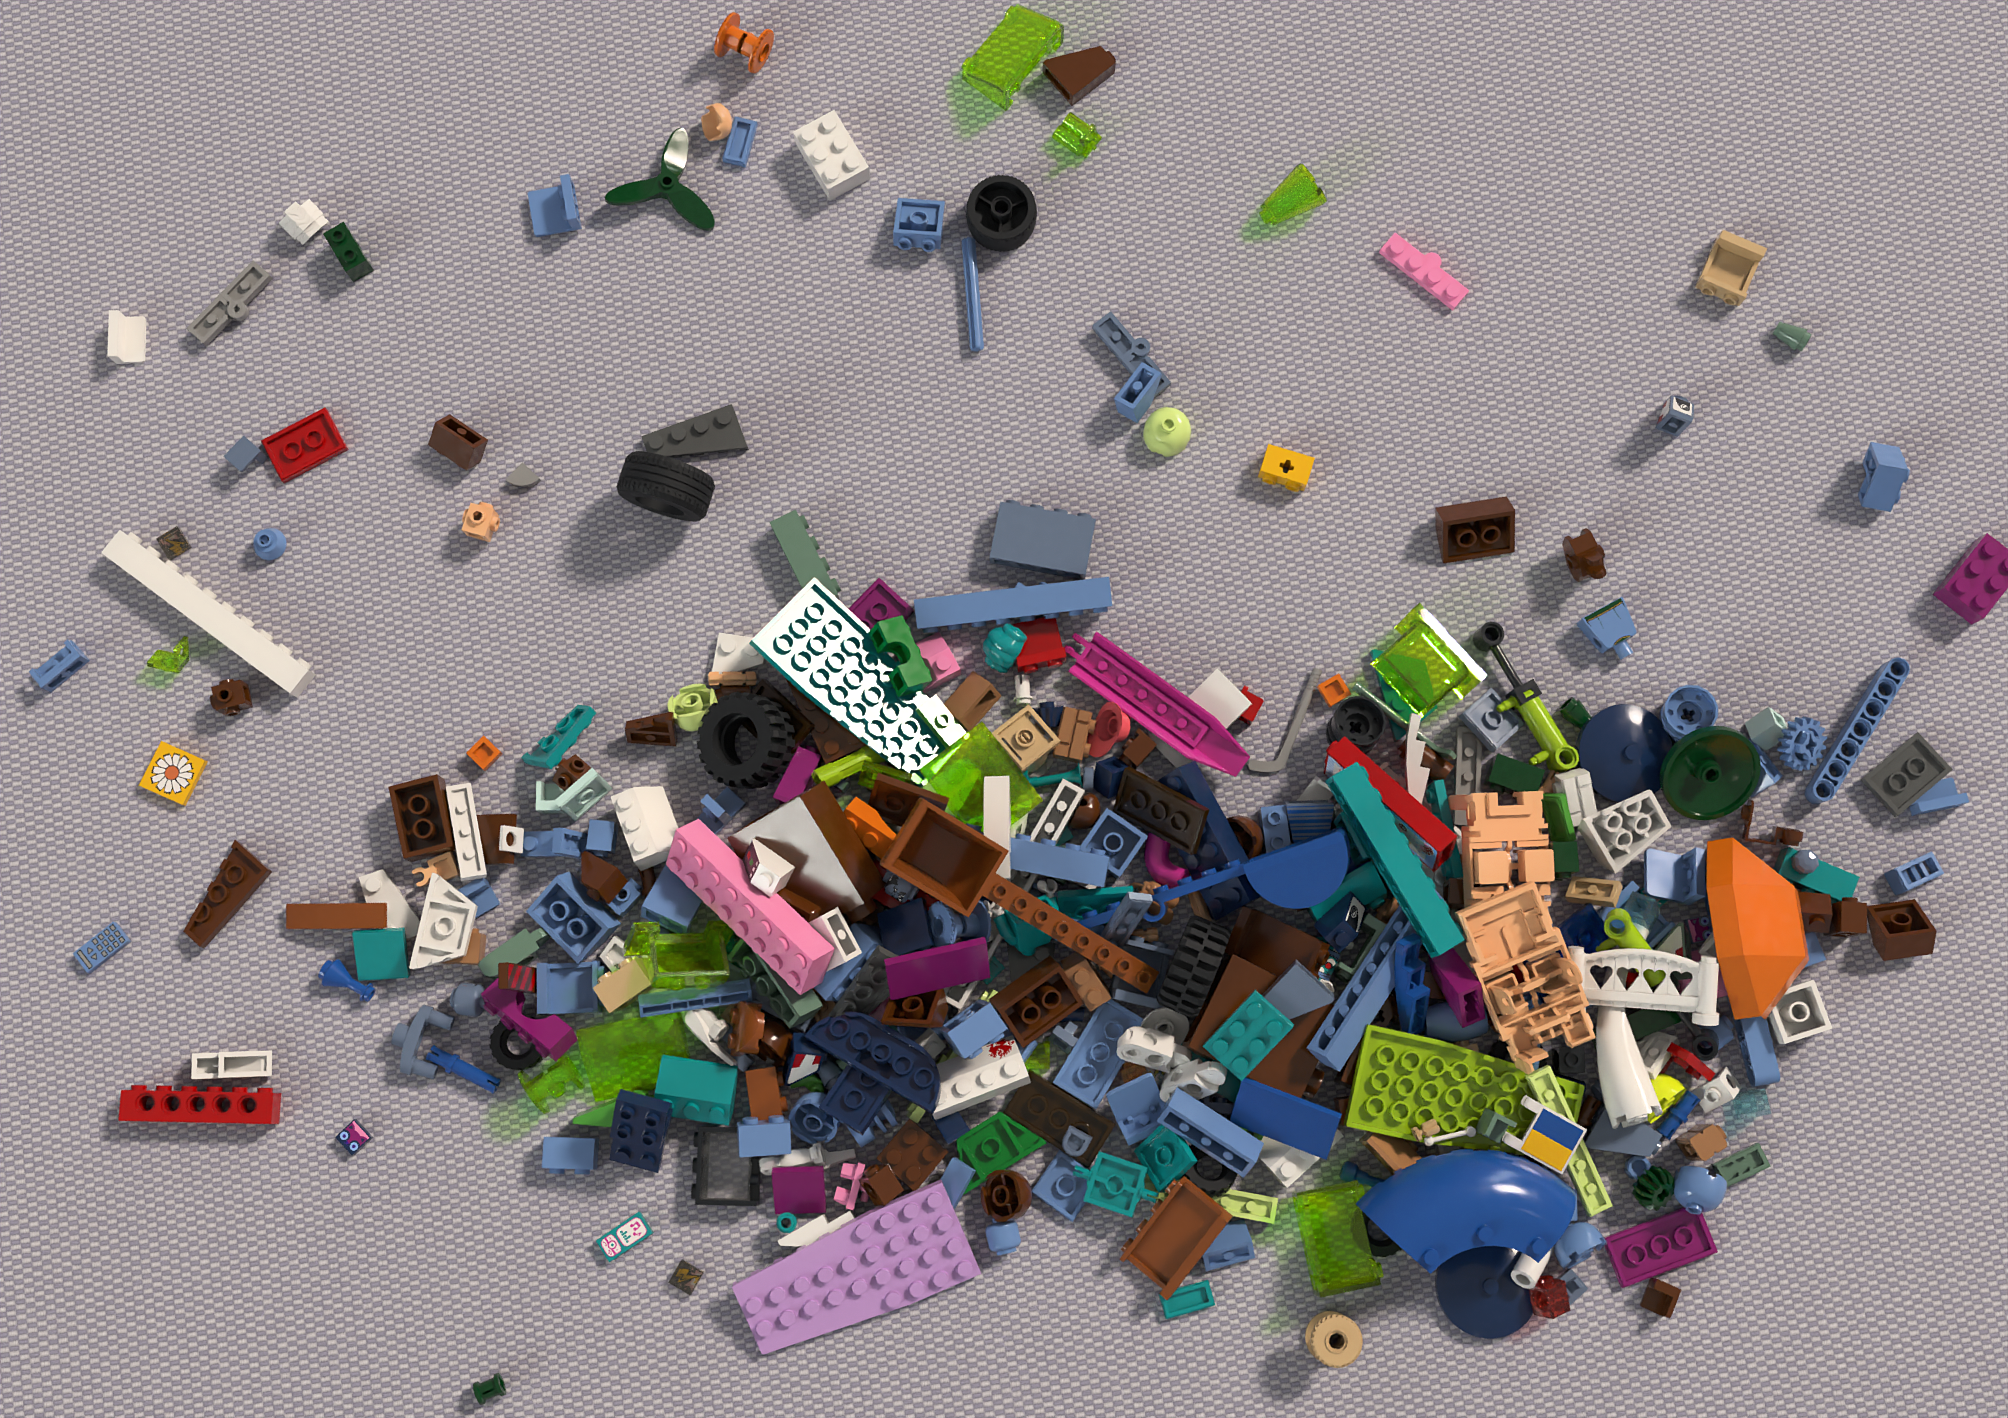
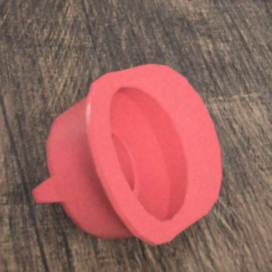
[1087,702,1131,758]

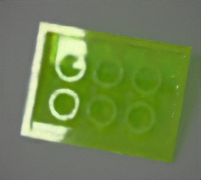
[919,721,1043,831]
[576,1012,691,1102]

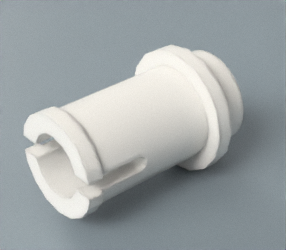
[1014,674,1033,707]

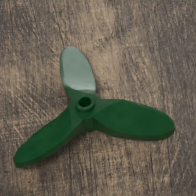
[605,128,715,231]

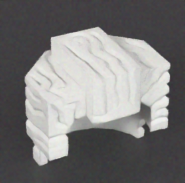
[279,199,329,245]

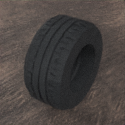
[616,451,715,522]

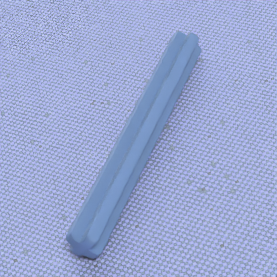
[961,237,984,352]

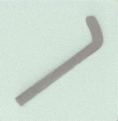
[1248,668,1322,773]

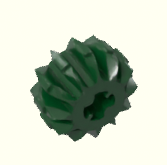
[1632,1165,1675,1211]

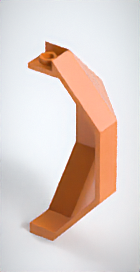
[1706,837,1809,1020]

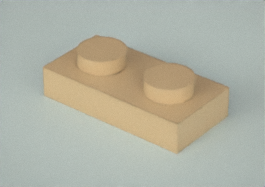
[1565,876,1623,908]

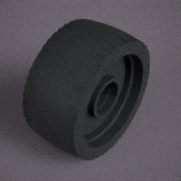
[966,175,1037,252]

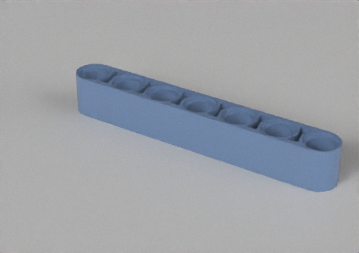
[1805,658,1910,804]

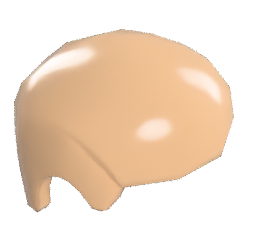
[701,103,732,141]

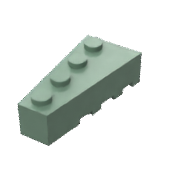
[727,938,823,1028]

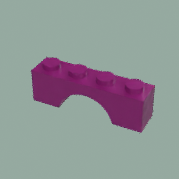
[481,978,578,1062]

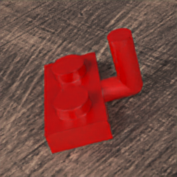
[1659,1042,1716,1082]

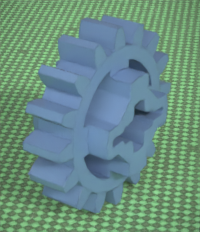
[1777,716,1827,771]

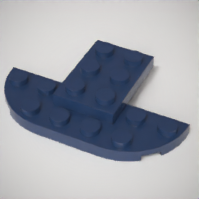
[805,1012,941,1136]

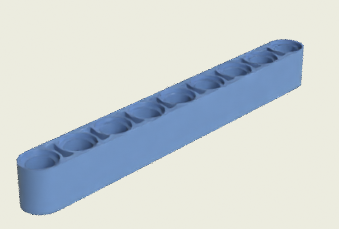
[1703,865,1780,1087]

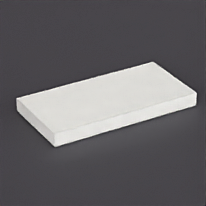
[1148,668,1252,768]

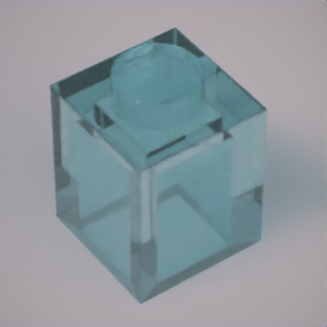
[1624,891,1660,933]

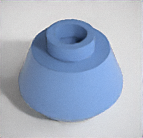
[253,528,287,560]

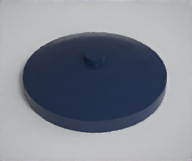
[1576,704,1672,803]
[1435,1246,1540,1339]

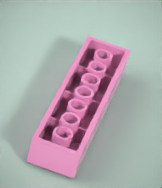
[666,819,835,995]

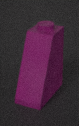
[773,745,823,805]
[1428,948,1485,1028]

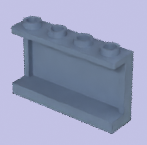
[989,500,1096,580]

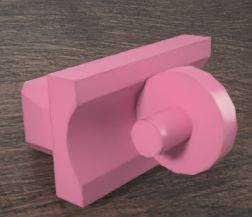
[834,1162,869,1210]

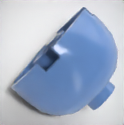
[788,1092,840,1144]
[1674,1166,1727,1214]
[1554,1221,1607,1270]

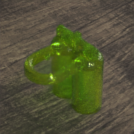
[1052,112,1102,158]

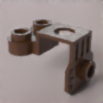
[1741,799,1804,846]

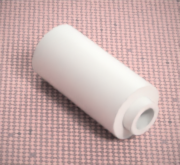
[1511,1246,1554,1289]

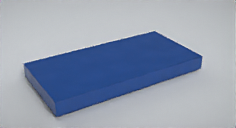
[1230,1077,1342,1160]

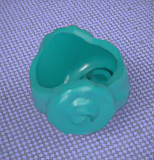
[983,623,1027,673]

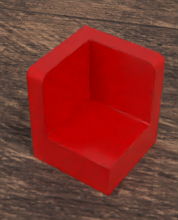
[1238,685,1264,726]

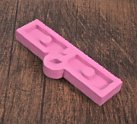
[1379,233,1469,311]

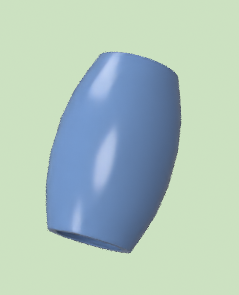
[1423,1002,1488,1042]

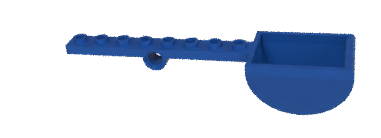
[1072,827,1350,929]

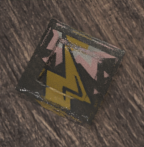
[156,526,192,560]
[668,1259,704,1295]

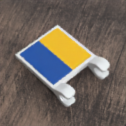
[1502,1095,1587,1174]

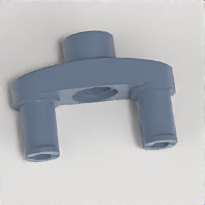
[391,1005,455,1079]

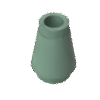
[1773,322,1812,351]

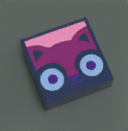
[335,1119,373,1156]

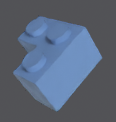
[1858,442,1910,512]

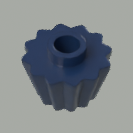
[1032,701,1064,727]

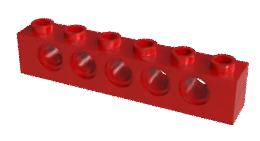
[118,1085,281,1124]

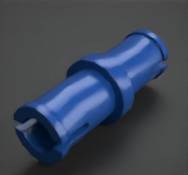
[1656,1090,1701,1140]

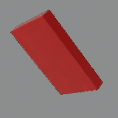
[261,407,349,483]

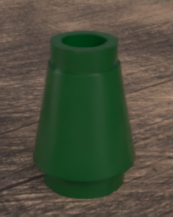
[1559,697,1591,729]

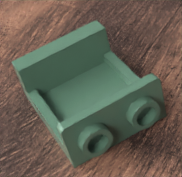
[1333,914,1386,983]

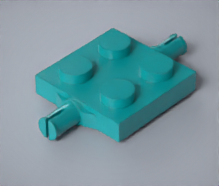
[1073,1151,1159,1218]

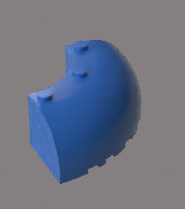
[1356,1149,1576,1274]

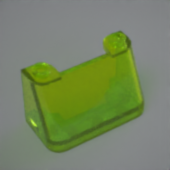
[961,4,1064,111]
[1292,1180,1384,1298]

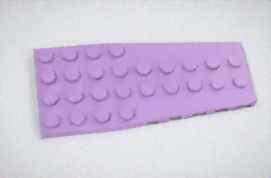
[732,1180,981,1355]

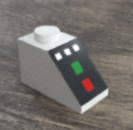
[742,838,795,897]

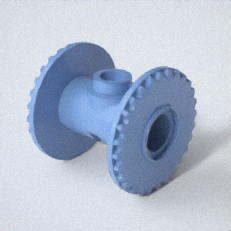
[928,901,992,948]

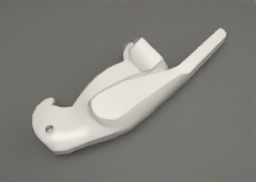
[678,983,737,1066]
[759,1142,856,1175]

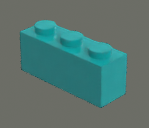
[1773,847,1859,906]

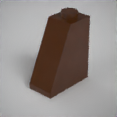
[1042,46,1116,106]

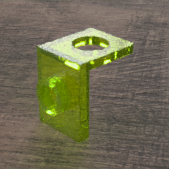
[147,636,189,673]

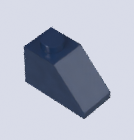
[930,1111,970,1145]

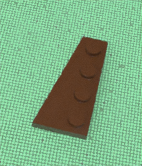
[183,840,272,949]

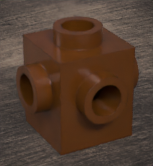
[210,679,253,716]
[552,754,591,791]

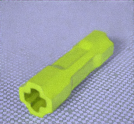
[812,745,885,787]

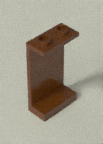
[1224,906,1330,980]

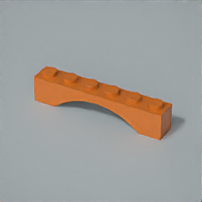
[843,797,897,859]

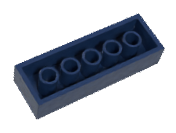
[1158,761,1262,921]

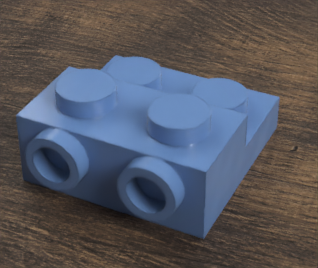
[893,198,945,252]

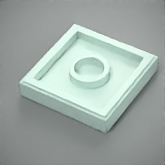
[554,768,612,821]

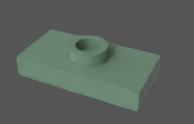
[1711,1143,1771,1187]

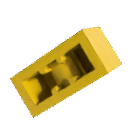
[1258,444,1315,492]

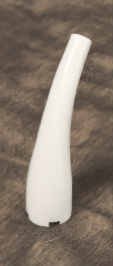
[1596,922,1663,1129]

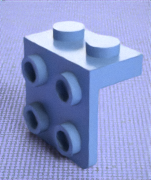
[1644,847,1707,905]
[1106,1073,1165,1146]

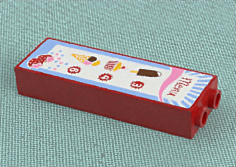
[1324,736,1457,872]

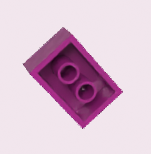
[1932,533,2008,625]

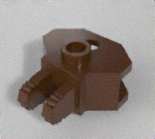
[1562,528,1607,582]

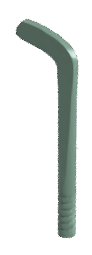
[1352,681,1457,760]

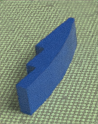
[1394,933,1431,1035]

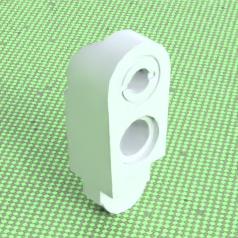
[1116,1026,1192,1073]
[1160,1059,1227,1103]

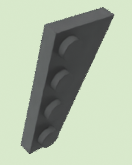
[641,404,749,458]
[828,945,898,1018]

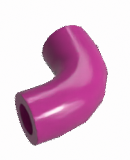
[1144,832,1189,888]

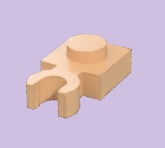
[412,852,460,887]

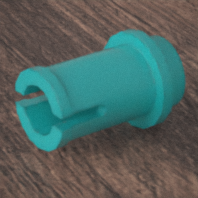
[776,1212,797,1233]

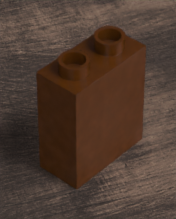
[727,781,886,924]
[1181,954,1334,1099]

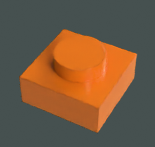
[1317,673,1351,708]
[466,735,503,771]

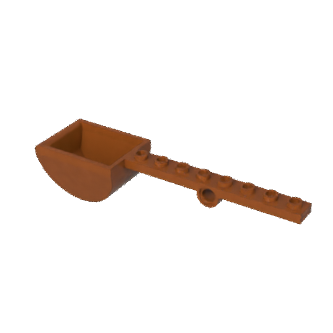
[880,797,1160,994]

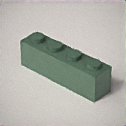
[770,510,841,600]

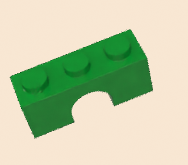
[868,615,932,697]

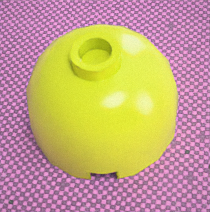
[1647,1073,1686,1123]

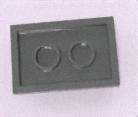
[1861,732,1953,817]

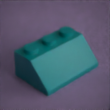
[1307,861,1387,923]
[654,1055,738,1126]

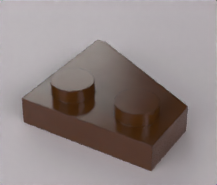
[625,712,678,746]

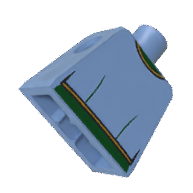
[1576,597,1637,660]

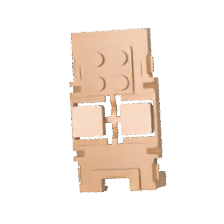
[1448,791,1555,961]
[1455,881,1596,1075]

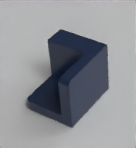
[1093,756,1129,799]

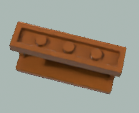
[1119,1176,1233,1300]

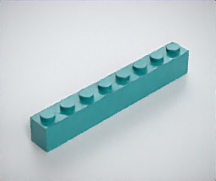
[1325,762,1465,958]

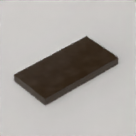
[1113,766,1210,855]
[1003,1069,1116,1168]

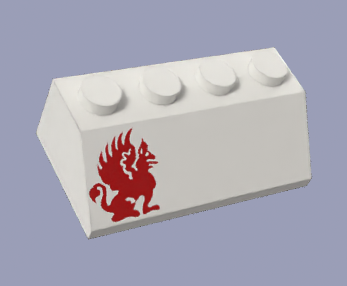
[933,1035,1031,1120]

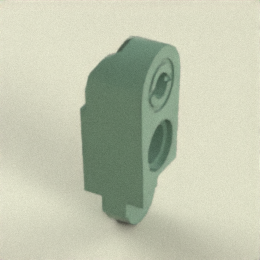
[478,927,551,980]

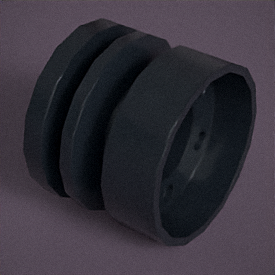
[1326,696,1386,755]

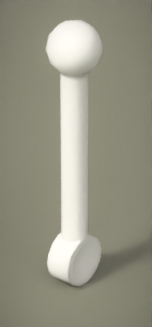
[1424,1126,1476,1146]

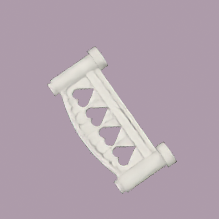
[1568,946,1719,1026]

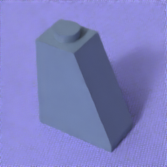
[1262,960,1334,1020]
[1583,1103,1662,1157]

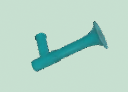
[1013,762,1083,791]

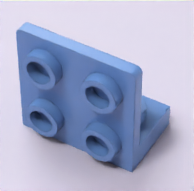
[528,174,582,237]

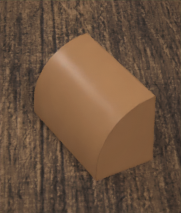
[944,671,1001,732]

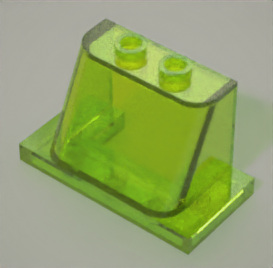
[1371,603,1487,718]
[623,920,734,991]

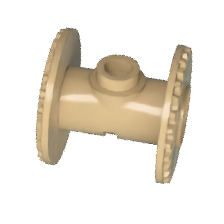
[1305,1311,1363,1368]

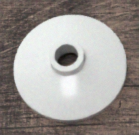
[1141,1007,1189,1045]

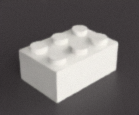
[793,110,871,201]

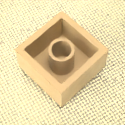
[593,956,663,1013]

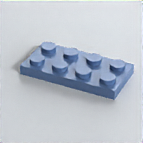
[1053,999,1144,1109]

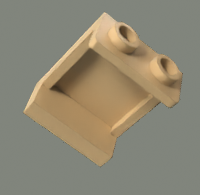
[1695,230,1767,306]

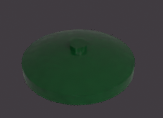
[1660,726,1761,820]

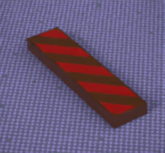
[498,962,537,994]

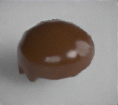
[1069,793,1101,830]

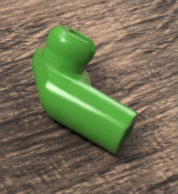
[790,1074,825,1093]

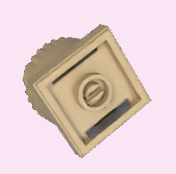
[990,704,1061,773]

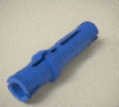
[426,1045,501,1094]

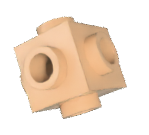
[461,502,500,542]

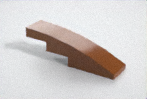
[286,903,387,929]

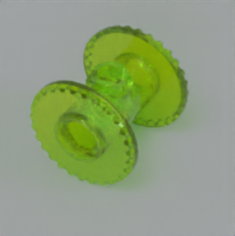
[517,1053,585,1114]

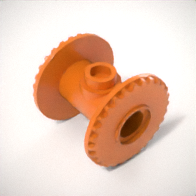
[714,12,774,74]

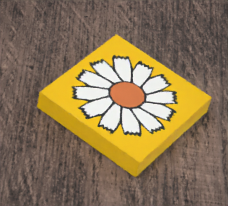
[139,741,208,806]

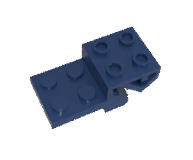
[609,1089,673,1173]

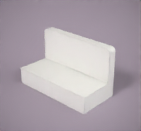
[107,310,146,364]

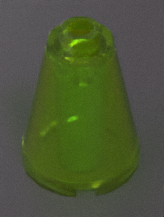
[1259,163,1327,226]

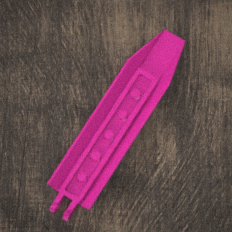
[1065,631,1250,777]

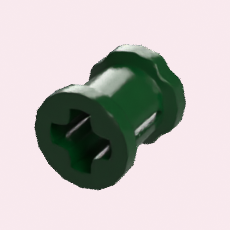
[473,1373,507,1405]

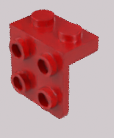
[1011,617,1067,674]

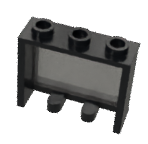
[691,1126,761,1206]

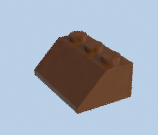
[1435,496,1515,564]
[988,955,1084,1048]

